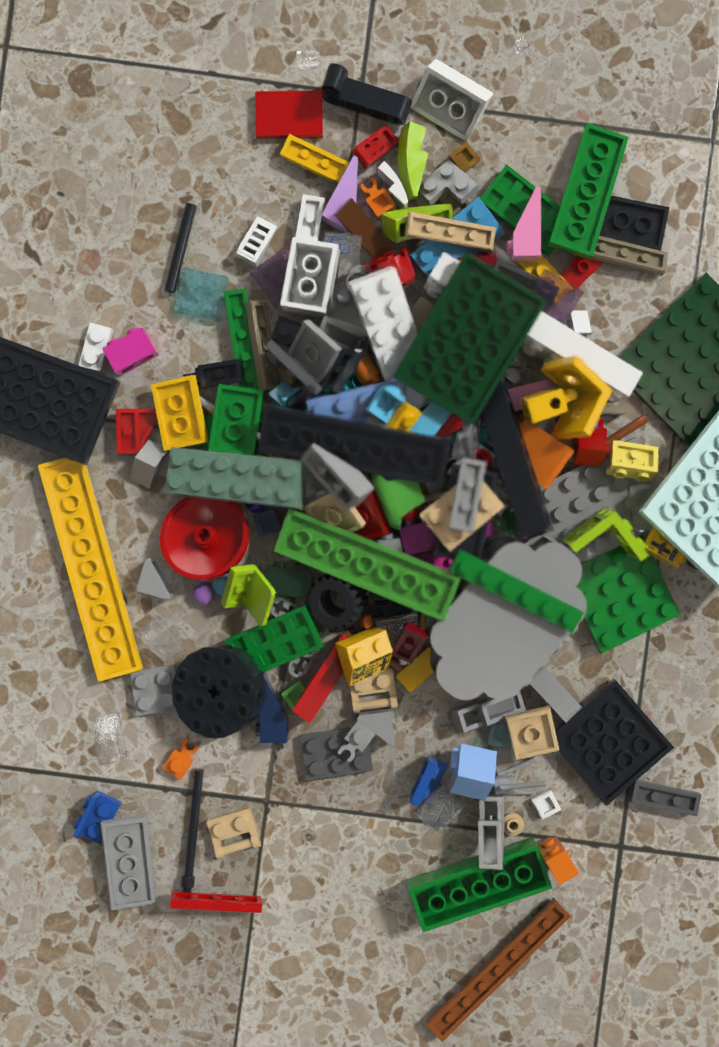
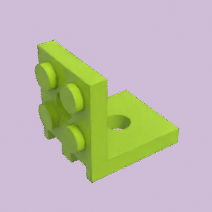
[561,508,649,561]

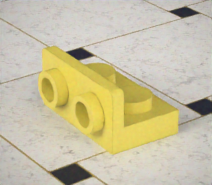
[606,440,658,482]

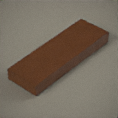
[334,198,396,258]

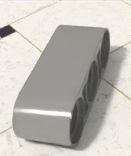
[530,667,582,723]

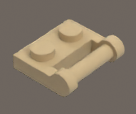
[350,667,398,714]
[206,806,261,860]

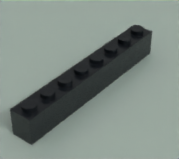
[480,376,554,540]

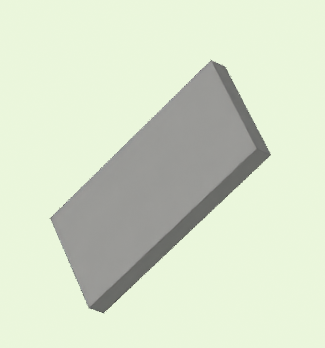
[101,814,156,911]

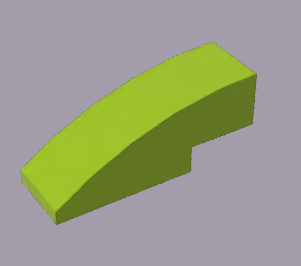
[398,121,429,202]

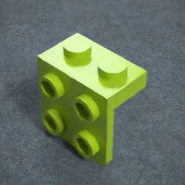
[221,564,276,626]

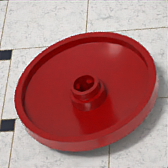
[160,497,250,581]

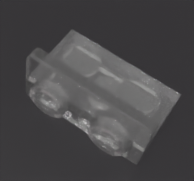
[452,417,482,460]

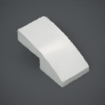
[378,161,408,208]

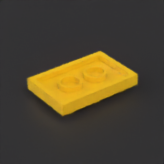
[151,375,209,451]

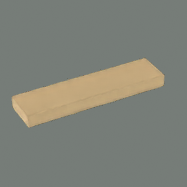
[404,212,496,252]

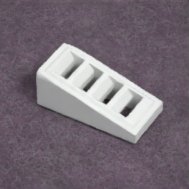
[236,216,277,267]

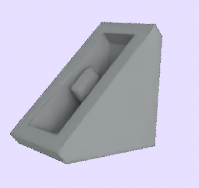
[130,439,169,489]
[136,557,175,600]
[357,708,395,747]

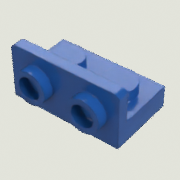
[409,755,448,806]
[73,791,122,845]

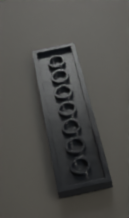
[258,404,451,487]

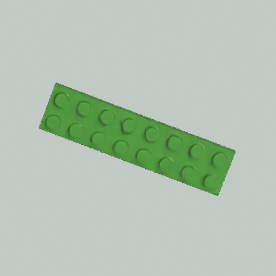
[274,508,462,621]

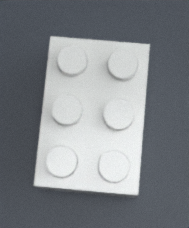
[280,237,340,318]

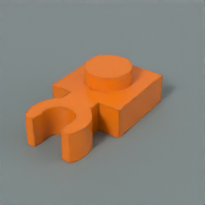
[360,177,397,220]
[162,737,200,780]

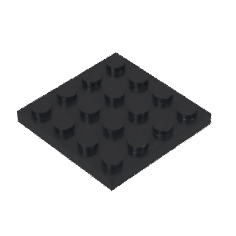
[555,678,674,806]

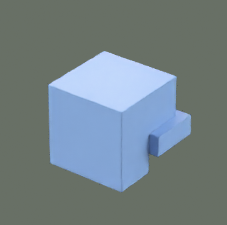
[449,743,497,801]

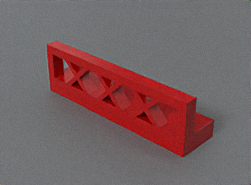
[291,634,348,723]

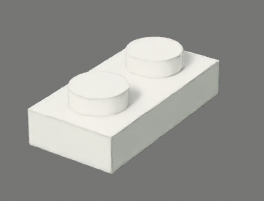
[295,194,325,241]
[79,323,114,373]

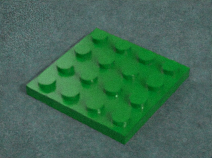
[576,534,681,654]

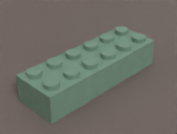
[164,447,309,510]

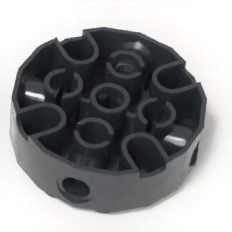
[172,644,266,738]

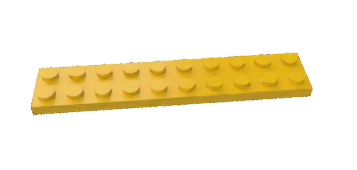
[38,458,143,682]

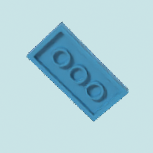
[409,196,505,280]

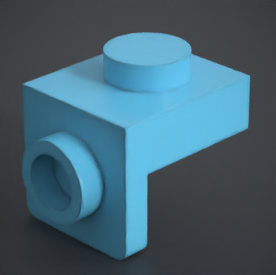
[365,385,406,424]

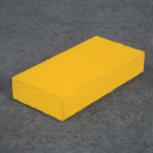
[395,646,434,693]

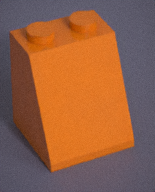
[518,417,574,489]

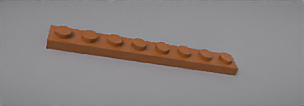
[426,897,571,1042]

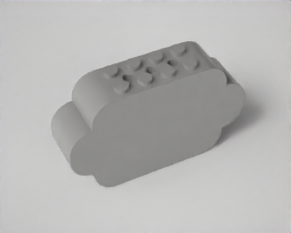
[424,535,587,700]

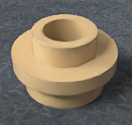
[504,813,524,836]

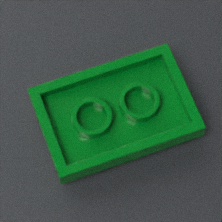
[208,384,264,456]

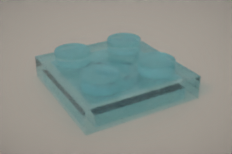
[175,267,229,322]

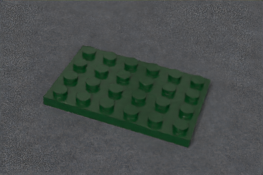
[392,252,548,425]

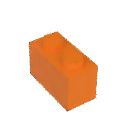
[539,836,579,885]

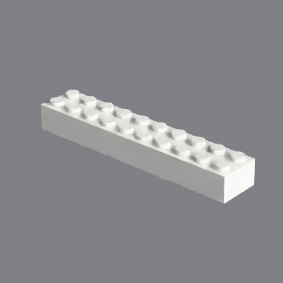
[423,252,643,403]

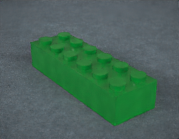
[407,837,553,932]

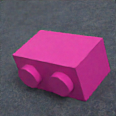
[103,327,159,376]

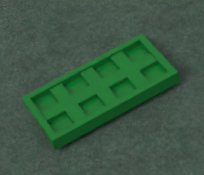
[480,164,559,257]
[225,605,324,672]

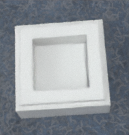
[530,788,561,820]

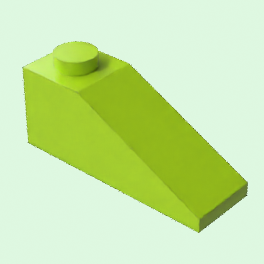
[381,203,453,243]

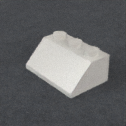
[411,59,494,141]

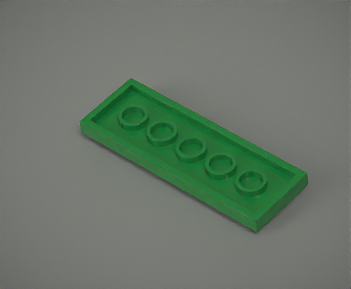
[547,123,629,260]

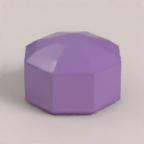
[193,583,215,605]

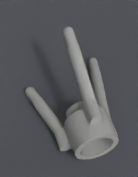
[494,758,547,796]

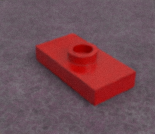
[352,124,399,169]
[560,256,604,292]

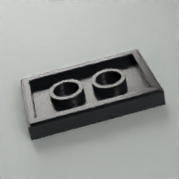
[599,195,670,251]

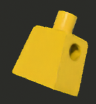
[519,386,577,423]

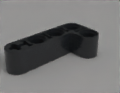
[322,63,412,126]

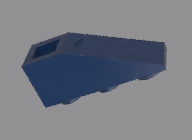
[256,672,288,743]

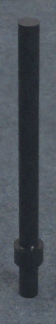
[181,769,204,892]

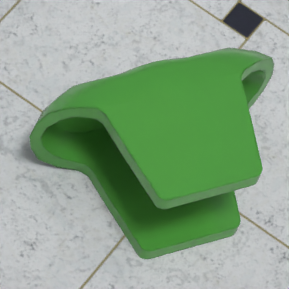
[370,473,425,531]

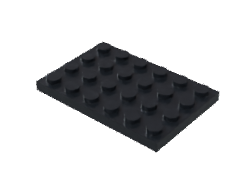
[0,337,121,466]

